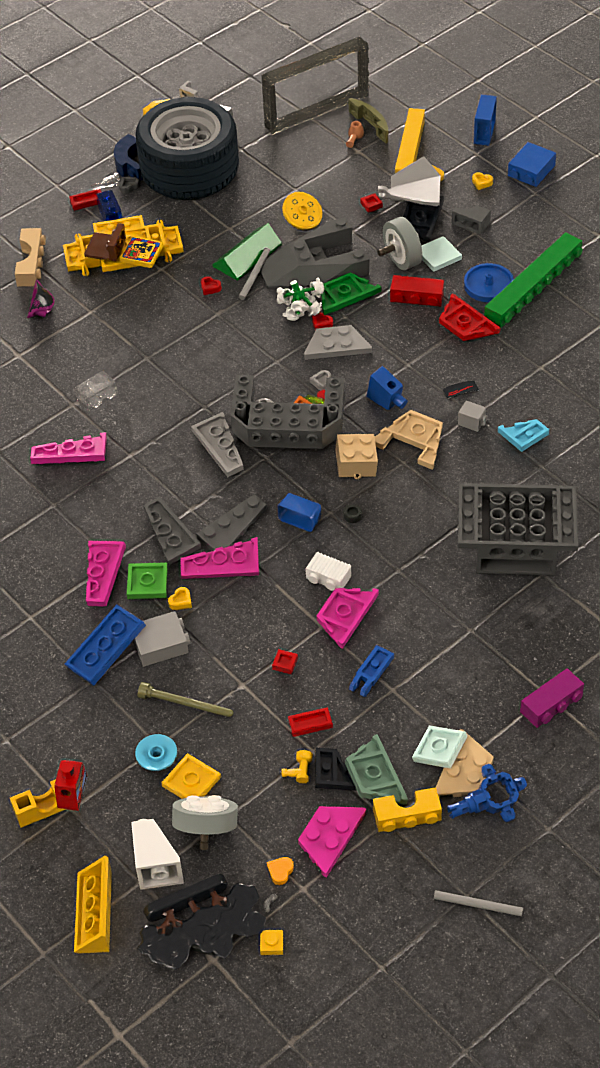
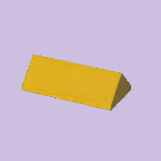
[74,856,112,953]

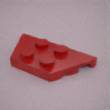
[439,294,500,341]

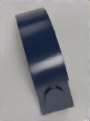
[114,134,143,182]

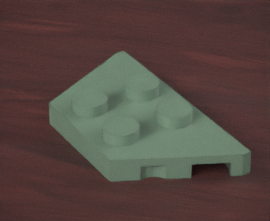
[345,734,408,805]

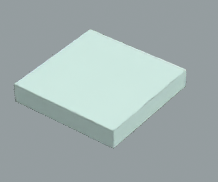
[421,236,462,272]
[412,726,467,769]

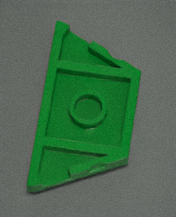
[321,272,382,315]

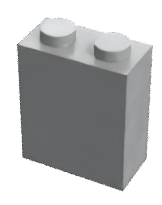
[133,611,191,667]

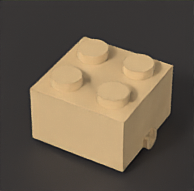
[335,434,378,479]

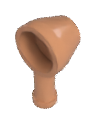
[346,121,364,148]

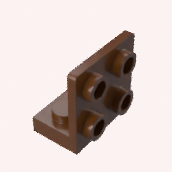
[84,223,126,261]

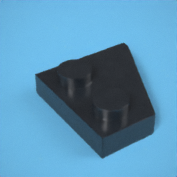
[315,747,356,791]

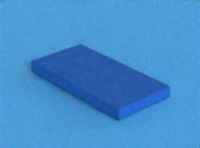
[65,604,146,686]

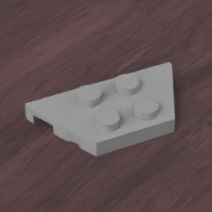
[304,325,372,360]

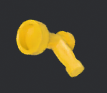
[282,750,313,783]

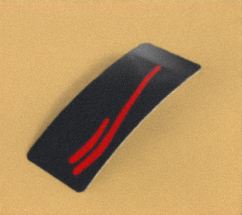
[443,381,479,399]

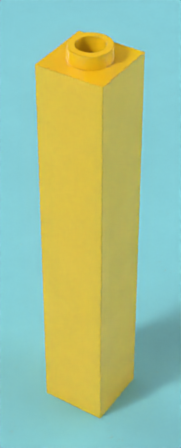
[395,108,425,173]

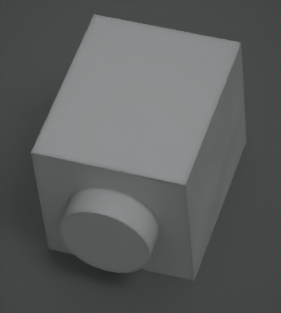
[458,401,488,432]

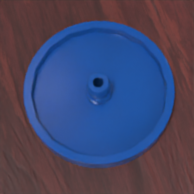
[464,263,514,302]

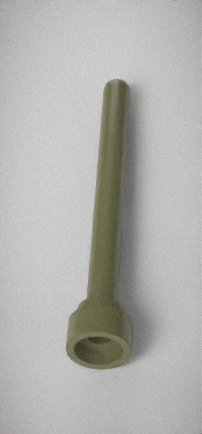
[138,682,233,717]

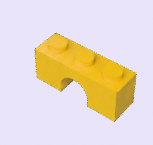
[10,779,71,828]
[373,787,442,832]

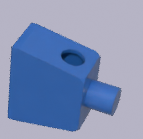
[366,366,408,410]

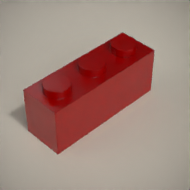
[390,275,444,307]

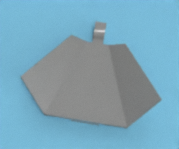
[378,156,441,206]

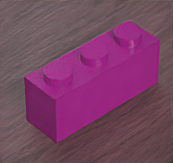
[520,668,584,728]

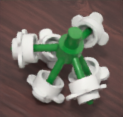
[277,278,324,321]

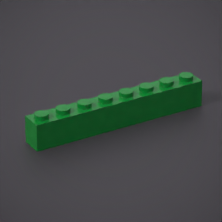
[484,232,582,328]

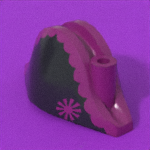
[27,280,54,318]

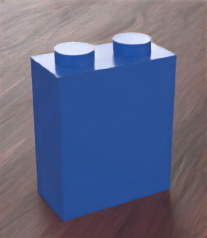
[508,142,556,187]

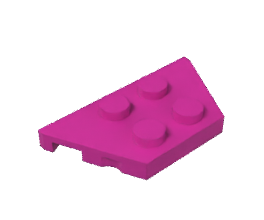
[317,588,379,649]
[298,806,367,878]

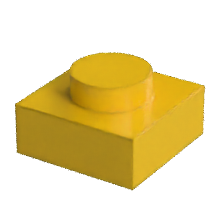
[260,930,283,955]

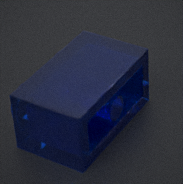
[96,190,122,221]

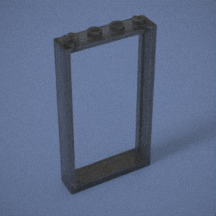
[261,36,370,135]

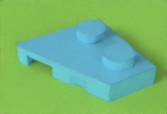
[498,419,549,452]

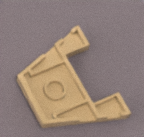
[374,410,443,470]

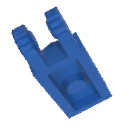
[349,645,394,697]

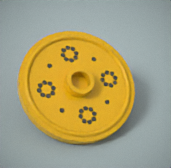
[282,192,322,230]

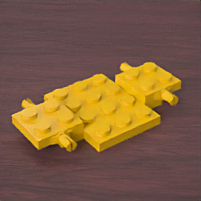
[63,215,184,276]

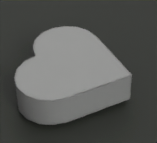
[310,370,331,391]

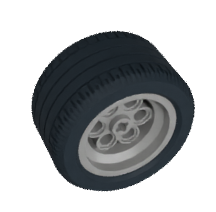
[135,97,239,200]

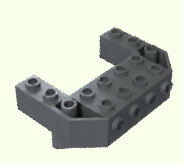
[231,375,345,449]

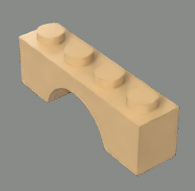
[15,228,46,287]

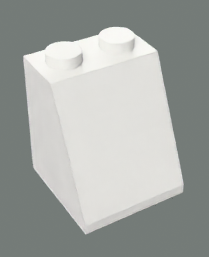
[131,819,184,890]

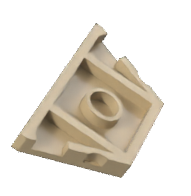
[436,729,494,799]

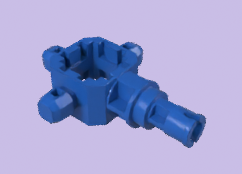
[447,764,527,823]

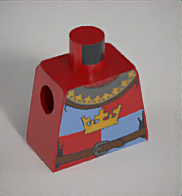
[54,760,88,811]

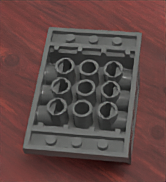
[458,483,578,575]

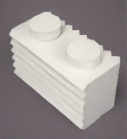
[306,552,351,591]

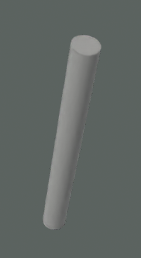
[238,248,270,300]
[434,890,523,917]

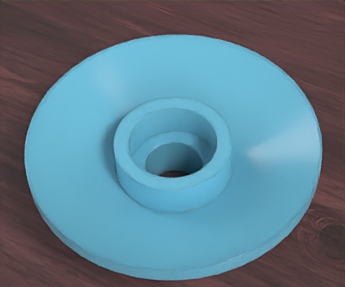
[135,734,177,771]

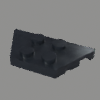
[403,196,444,242]

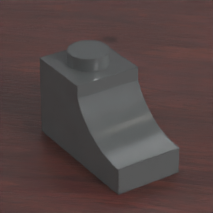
[452,205,491,235]

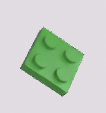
[127,563,168,599]

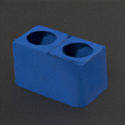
[278,493,321,532]

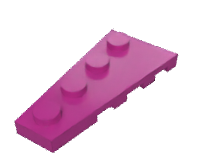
[30,432,107,464]
[181,537,259,579]
[86,541,126,607]

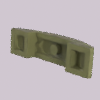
[349,98,388,144]

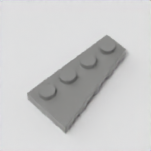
[191,412,244,477]

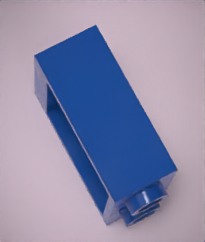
[474,95,497,146]

